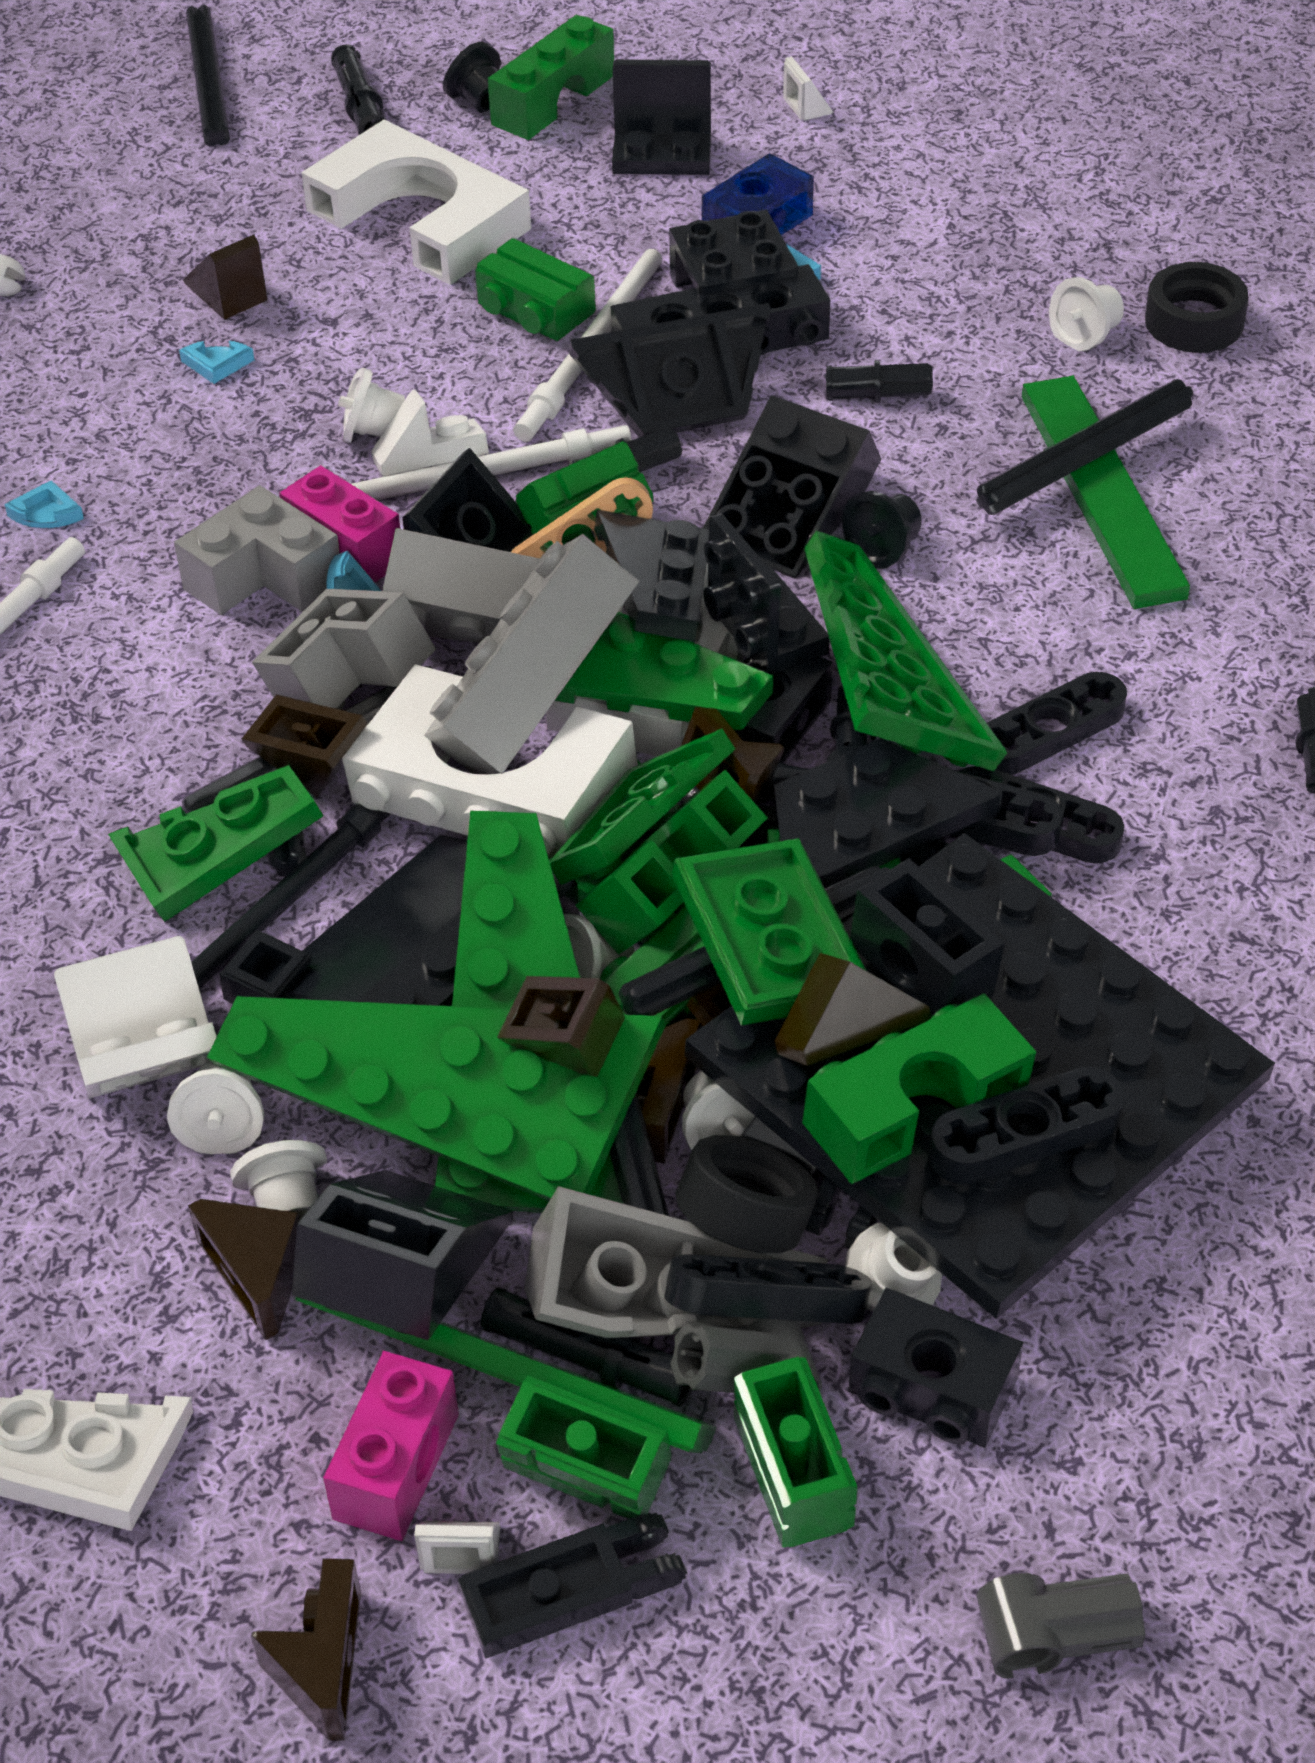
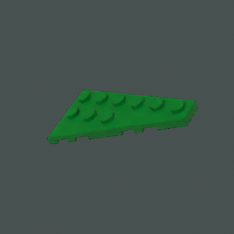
[804,530,1008,771]
[435,810,623,1213]
[206,996,666,1202]

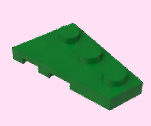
[555,611,773,730]
[549,728,735,885]
[108,765,324,922]

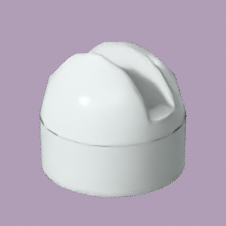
[0,254,25,296]

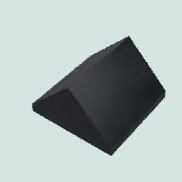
[402,448,533,552]

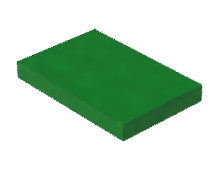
[672,838,866,1026]

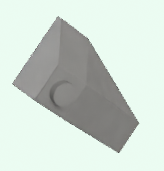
[524,1186,828,1338]

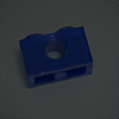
[701,153,814,236]

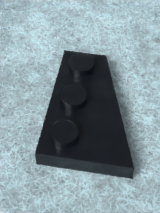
[594,510,709,642]

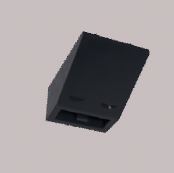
[703,395,881,578]
[292,1170,514,1340]

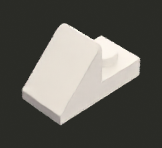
[371,389,489,477]

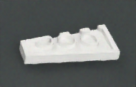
[0,1389,193,1531]

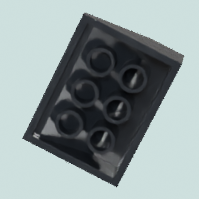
[282,835,580,1006]

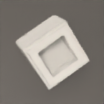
[783,56,834,121]
[414,1521,500,1574]

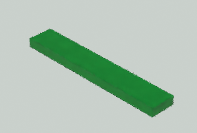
[1021,375,1190,610]
[295,1297,717,1454]

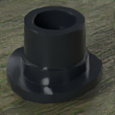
[442,41,501,113]
[842,491,922,569]

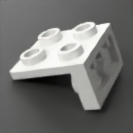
[54,936,216,1099]

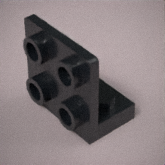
[612,59,711,175]
[669,210,798,295]
[703,513,830,675]

